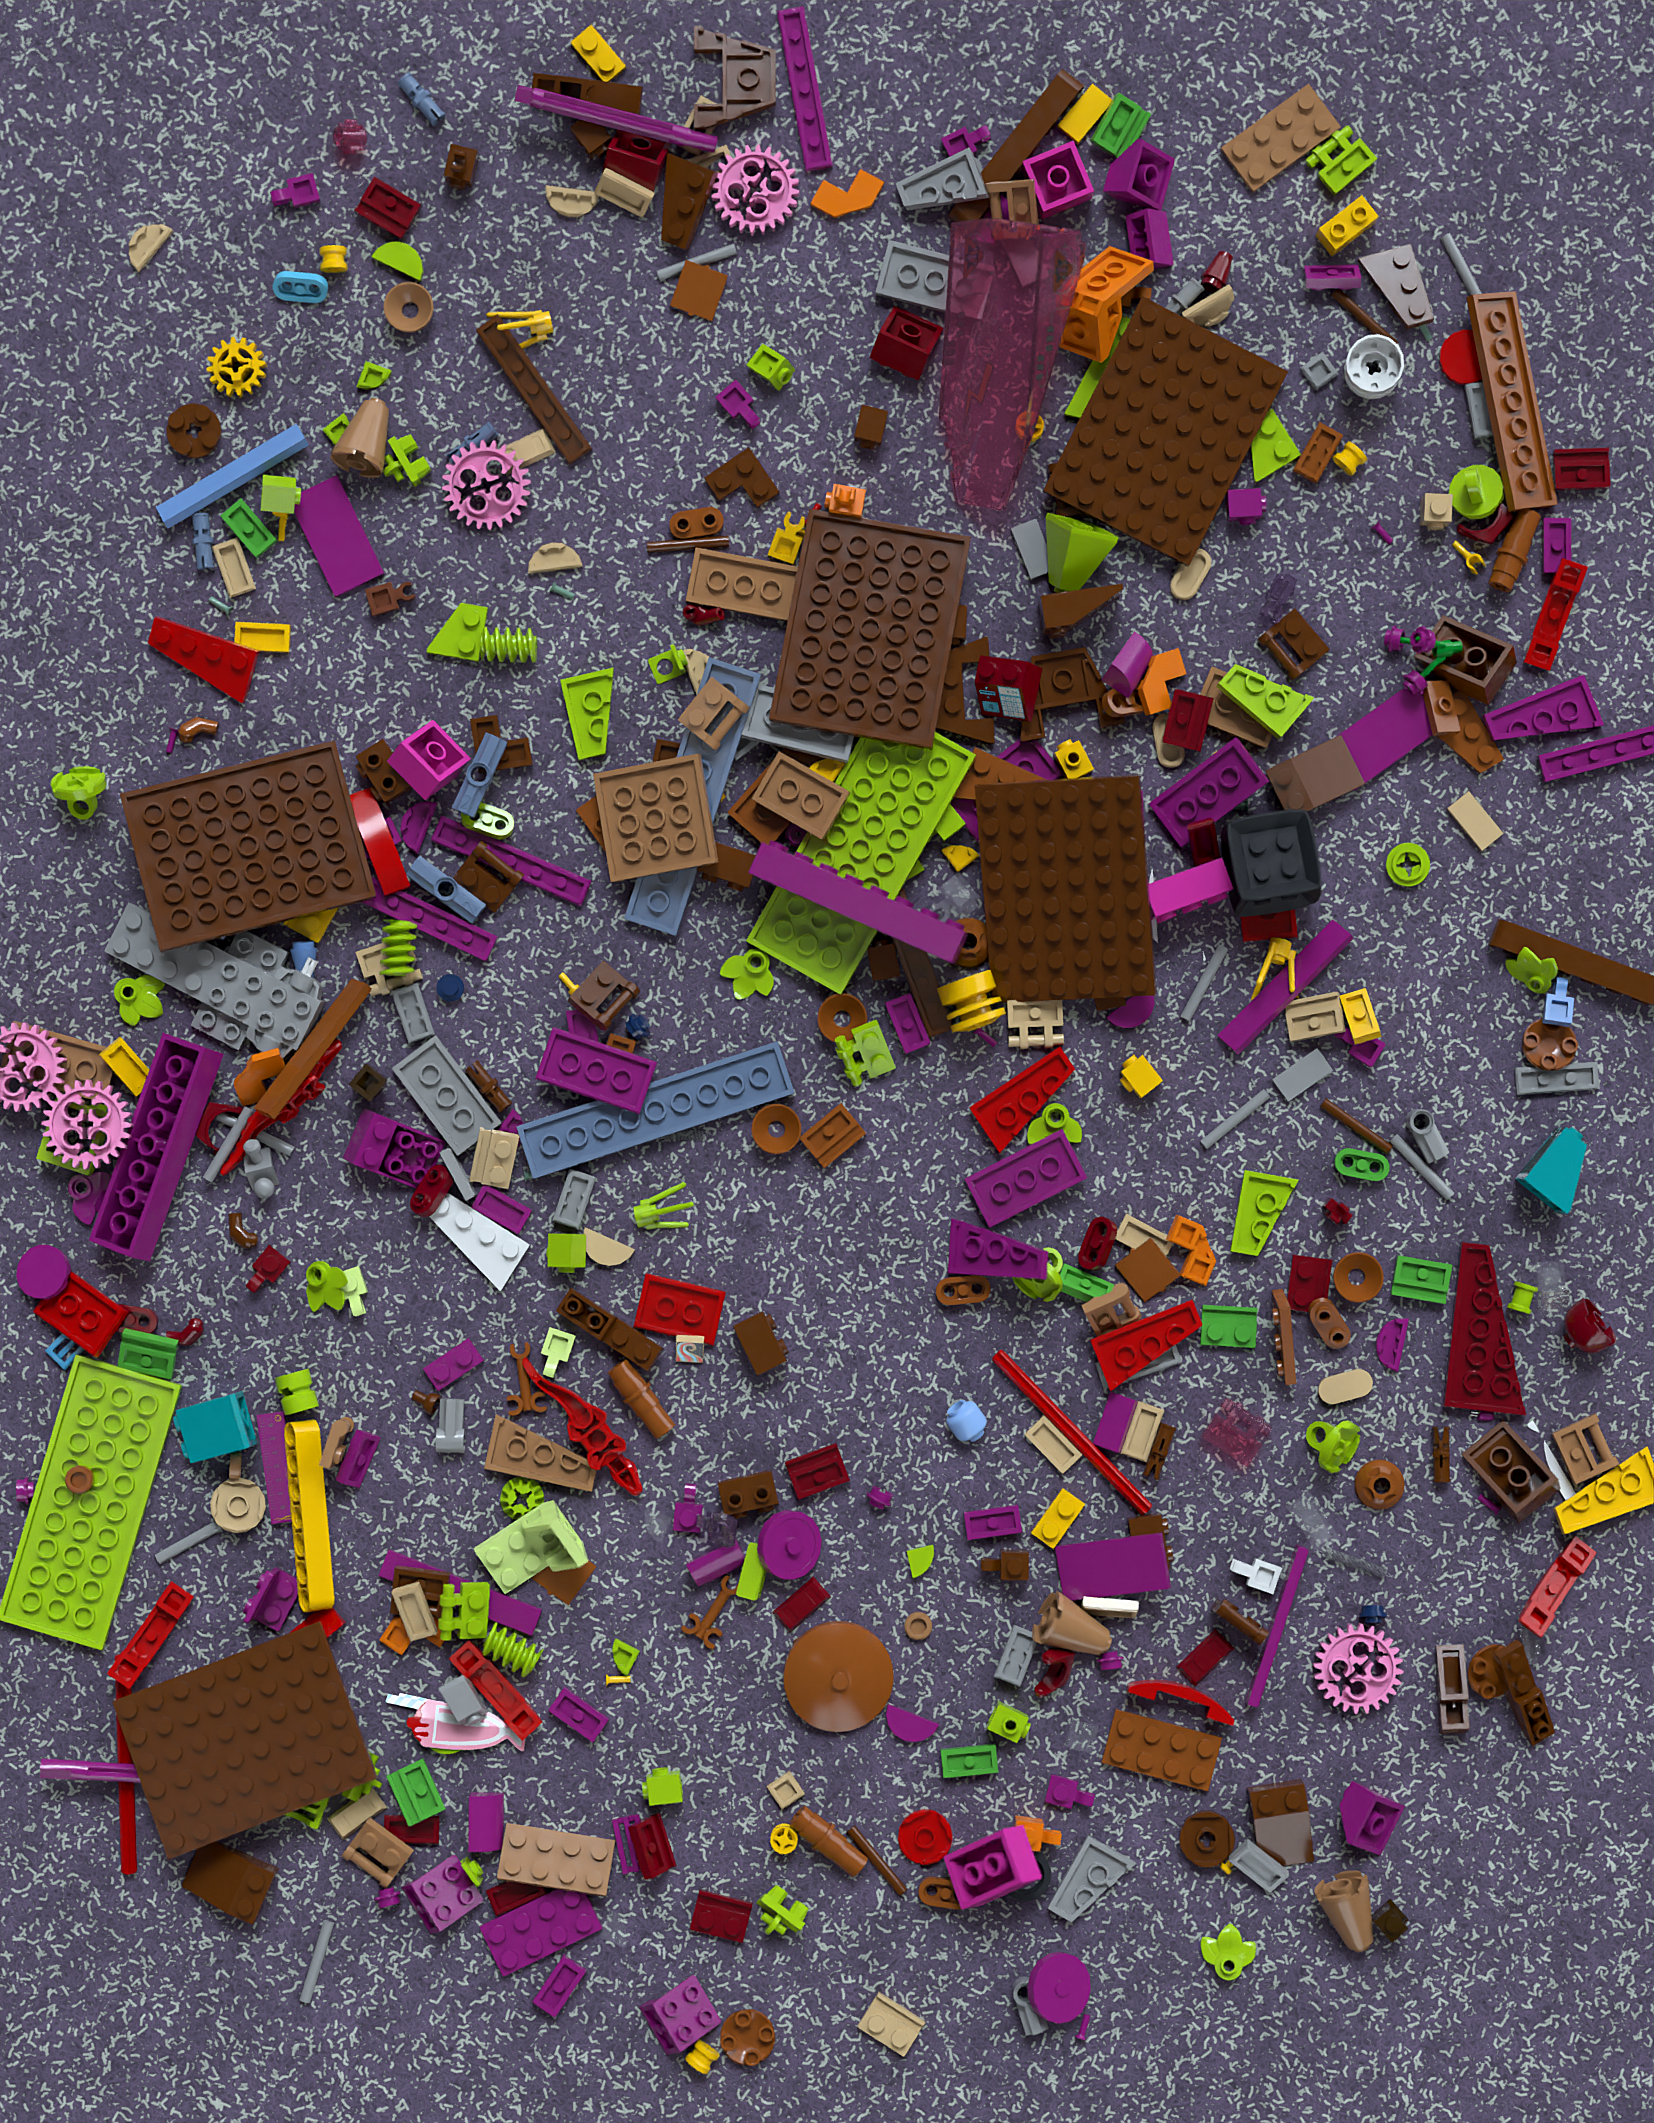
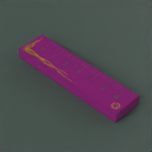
[256,1411,292,1524]

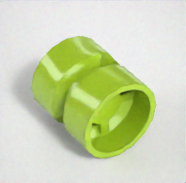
[274,1368,319,1415]

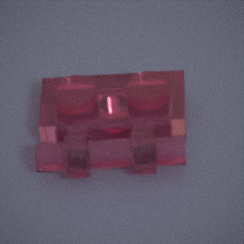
[1201,1397,1272,1467]

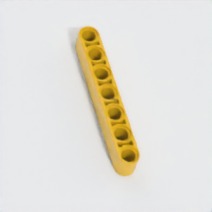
[284,1419,334,1612]

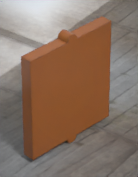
[670,260,728,321]
[1115,1237,1181,1302]
[532,1560,597,1605]

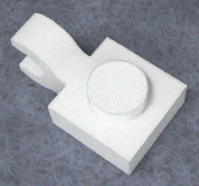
[1230,1558,1282,1594]

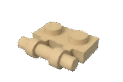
[355,941,423,997]
[1007,1000,1064,1049]

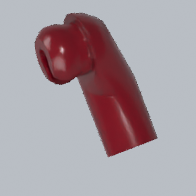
[682,603,725,626]
[166,1318,204,1346]

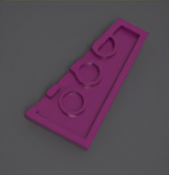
[1482,675,1604,741]
[948,1218,1048,1279]

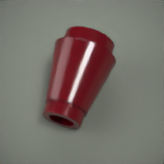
[1201,251,1233,293]

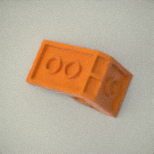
[1054,246,1154,363]

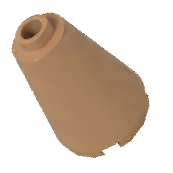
[330,398,389,478]
[1032,1591,1112,1655]
[1314,1870,1373,1952]

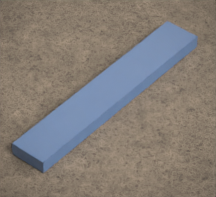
[156,424,309,528]

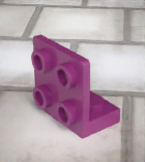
[242,1567,298,1632]
[401,1855,483,1934]
[639,1975,721,2055]

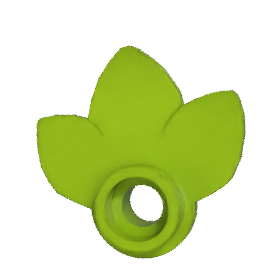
[1505,947,1558,994]
[720,949,774,1000]
[114,975,165,1026]
[1027,1103,1082,1144]
[306,1261,348,1312]
[1201,1924,1256,1981]

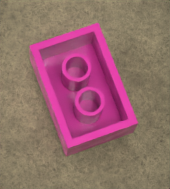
[1149,858,1233,923]
[943,1825,1042,1910]

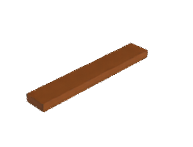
[254,979,372,1119]

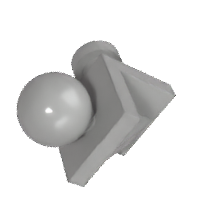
[243,1139,279,1199]

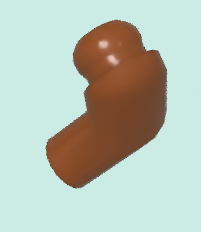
[178,717,219,743]

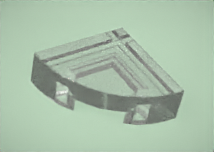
[644,1507,672,1543]
[600,1910,627,1947]

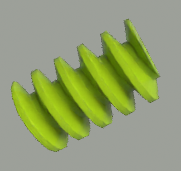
[480,627,537,663]
[379,919,417,977]
[482,1623,544,1678]

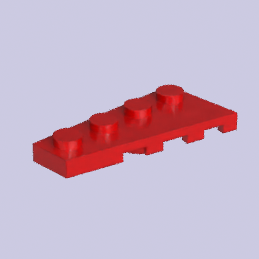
[148,616,259,703]
[969,1047,1075,1153]
[1090,1300,1203,1391]

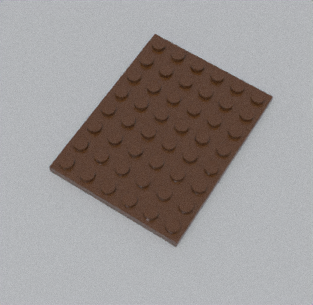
[1043,296,1288,567]
[769,509,971,750]
[120,740,377,953]
[975,774,1157,1003]
[112,1621,378,1859]

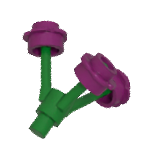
[1384,625,1463,695]

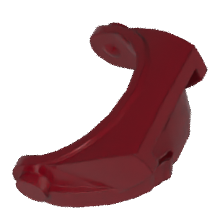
[1456,503,1513,545]
[195,1102,243,1154]
[1034,1648,1075,1697]

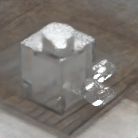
[930,872,980,923]

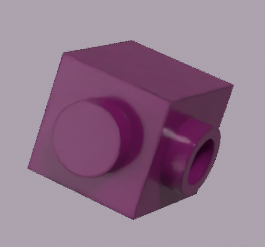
[1225,488,1266,525]

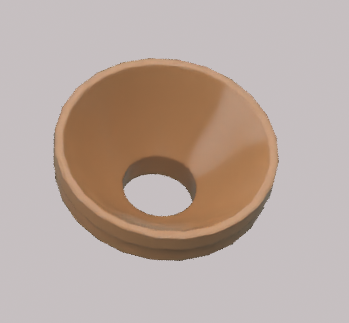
[384,282,434,333]

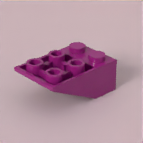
[343,1108,446,1189]

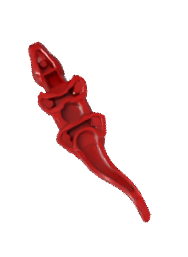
[220,1039,342,1176]
[522,1357,643,1496]

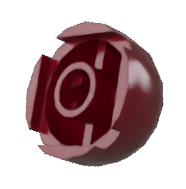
[1563,1298,1616,1354]

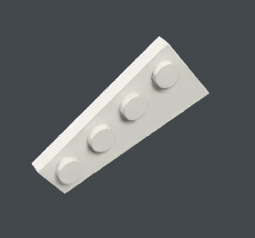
[429,1192,530,1291]

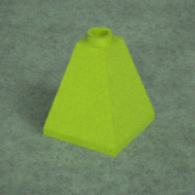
[1046,513,1119,593]

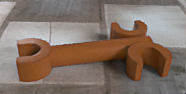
[506,1342,547,1416]
[681,1575,739,1649]

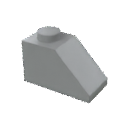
[439,1675,487,1726]

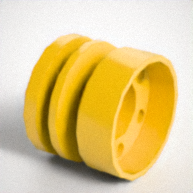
[937,970,1006,1033]

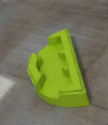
[371,241,424,282]

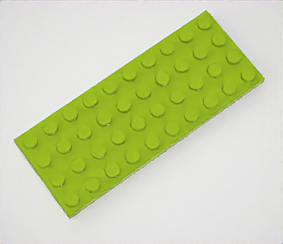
[746,732,977,995]
[0,1354,183,1650]

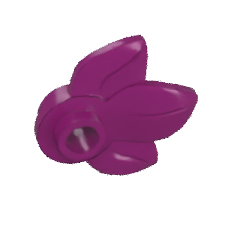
[68,1171,112,1225]

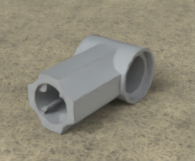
[1405,1109,1450,1163]
[436,1398,466,1453]
[1012,1977,1049,2036]

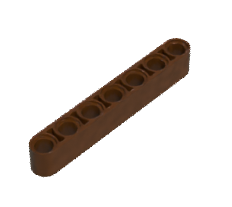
[948,69,1085,233]
[1488,919,1654,1005]

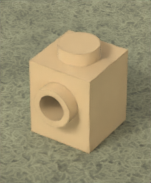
[1420,493,1453,530]

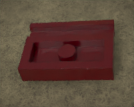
[354,176,422,240]
[1552,447,1610,490]
[1161,689,1214,752]
[1287,1254,1333,1314]
[785,1443,850,1500]
[628,1813,677,1880]
[690,1889,753,1943]

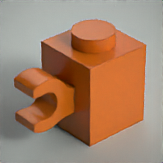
[824,484,866,518]
[1014,1815,1062,1852]

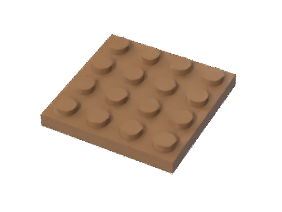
[593,754,719,882]

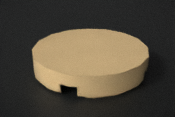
[210,1478,266,1534]

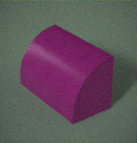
[1125,208,1174,269]
[1101,631,1153,698]
[686,1538,745,1587]
[468,1792,504,1852]

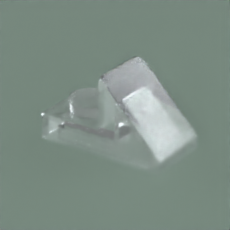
[1535,1261,1570,1318]
[1286,1492,1340,1553]
[1516,1606,1556,1665]

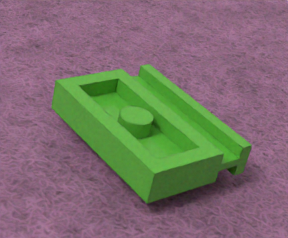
[1090,93,1151,158]
[1390,1255,1452,1304]
[1200,1305,1258,1348]
[117,1328,179,1380]
[387,1759,446,1827]

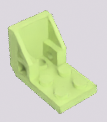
[474,1500,588,1594]

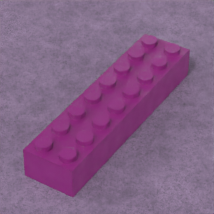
[748,840,968,964]
[89,1033,224,1262]

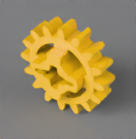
[206,337,267,398]

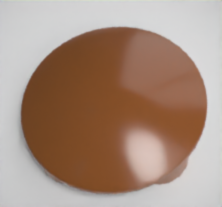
[1522,1018,1578,1071]
[1468,1644,1505,1699]
[720,2009,775,2066]

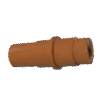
[1488,509,1541,592]
[607,1358,675,1439]
[789,1805,868,1877]

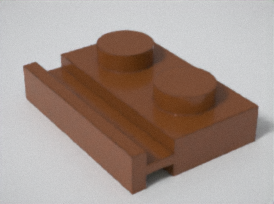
[799,1103,866,1168]

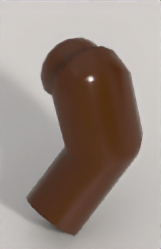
[228,1213,258,1249]

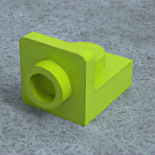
[747,343,795,391]

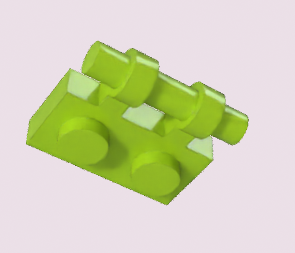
[1305,125,1377,196]
[835,1019,896,1086]
[438,1582,490,1641]

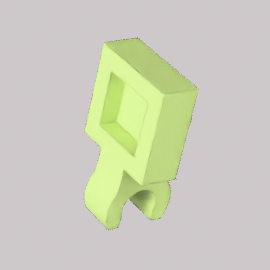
[342,1266,368,1316]
[541,1327,576,1378]

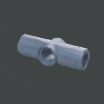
[452,733,508,818]
[406,856,486,924]

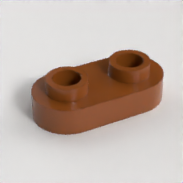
[669,507,724,539]
[1102,685,1144,717]
[936,1275,991,1305]
[1308,1298,1351,1349]
[918,1876,962,1910]

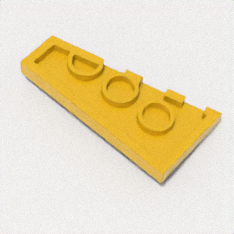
[1553,1446,1654,1535]

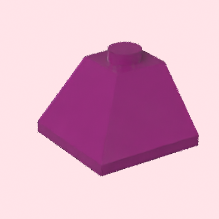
[1103,139,1175,211]
[1339,1781,1405,1856]

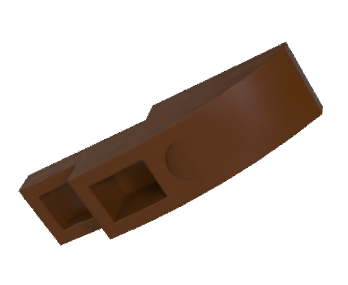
[532,73,643,115]
[556,1288,664,1372]
[1494,1639,1555,1746]

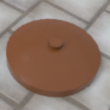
[783,1621,894,1732]

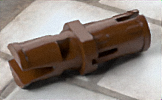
[465,1060,512,1113]
[1142,1422,1177,1480]
[1432,1426,1451,1482]

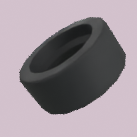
[1008,1851,1051,1901]

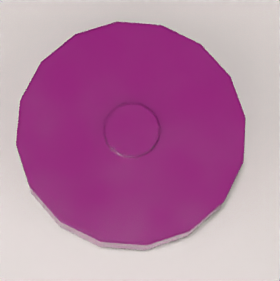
[757,1510,822,1580]
[1027,1952,1091,2024]

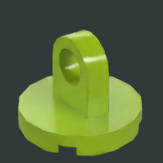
[1449,465,1504,519]
[50,766,107,820]
[1012,1247,1063,1302]
[1306,1420,1360,1473]

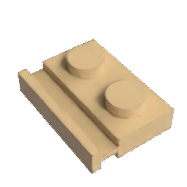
[1285,992,1346,1042]
[469,1127,519,1189]
[857,1992,925,2057]

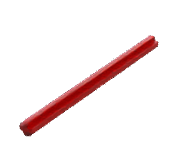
[992,1350,1152,1515]
[114,1654,137,1874]

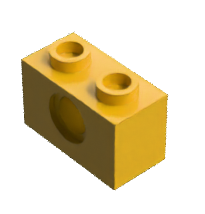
[1315,195,1379,257]

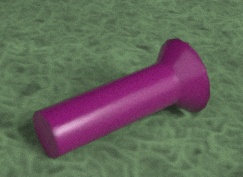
[1371,520,1393,545]
[166,727,178,753]
[973,1028,997,1047]
[1477,1494,1502,1516]
[1074,2014,1091,2040]

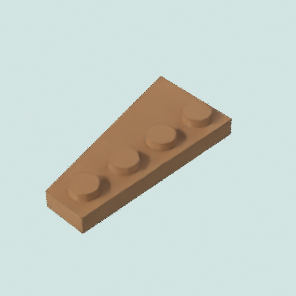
[484,1414,597,1492]

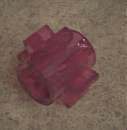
[333,119,367,154]

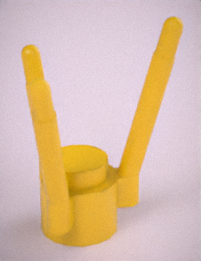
[486,310,553,349]
[1251,938,1296,1001]

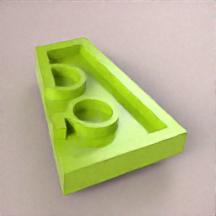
[560,668,614,761]
[1230,1170,1299,1256]

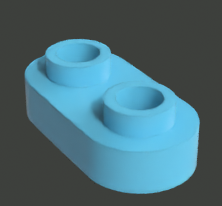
[272,271,329,303]

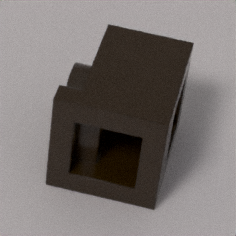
[348,1063,388,1102]
[1372,1898,1409,1943]

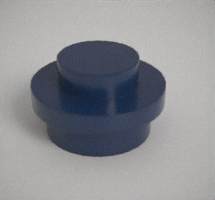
[437,974,464,1002]
[625,1014,650,1040]
[1359,1605,1387,1624]

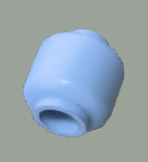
[946,1400,987,1442]

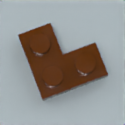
[704,447,780,508]
[470,715,533,774]

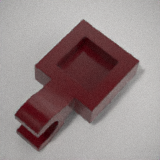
[1322,1198,1353,1225]
[245,1245,291,1293]

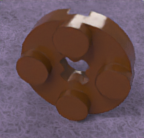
[166,403,222,459]
[1179,1810,1235,1867]

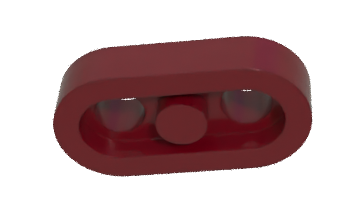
[410,1164,454,1217]
[1078,1216,1117,1271]
[116,1303,158,1334]

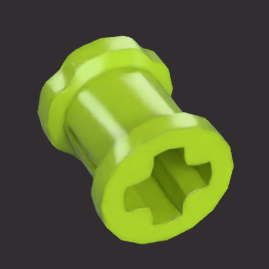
[1507,1281,1538,1314]

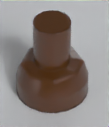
[411,1390,442,1416]

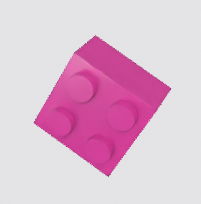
[1021,141,1094,219]
[387,720,471,800]

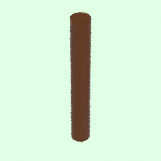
[1331,288,1399,344]
[647,536,729,553]
[1319,1098,1393,1154]
[846,1825,907,1896]

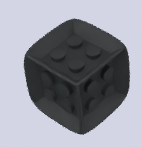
[1220,810,1322,917]

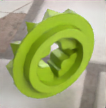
[1385,843,1430,887]
[500,1476,544,1520]

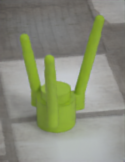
[633,1182,694,1230]

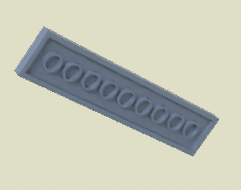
[624,657,762,936]
[516,1041,795,1179]

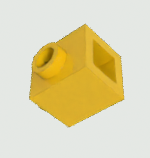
[1053,739,1094,779]
[1119,1055,1163,1098]

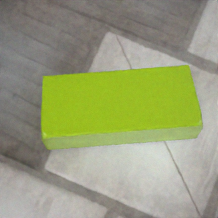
[736,1542,767,1601]

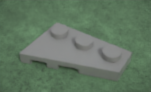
[896,148,989,211]
[1047,1834,1136,1922]

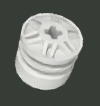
[1344,334,1404,399]

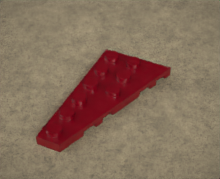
[1443,1242,1527,1416]

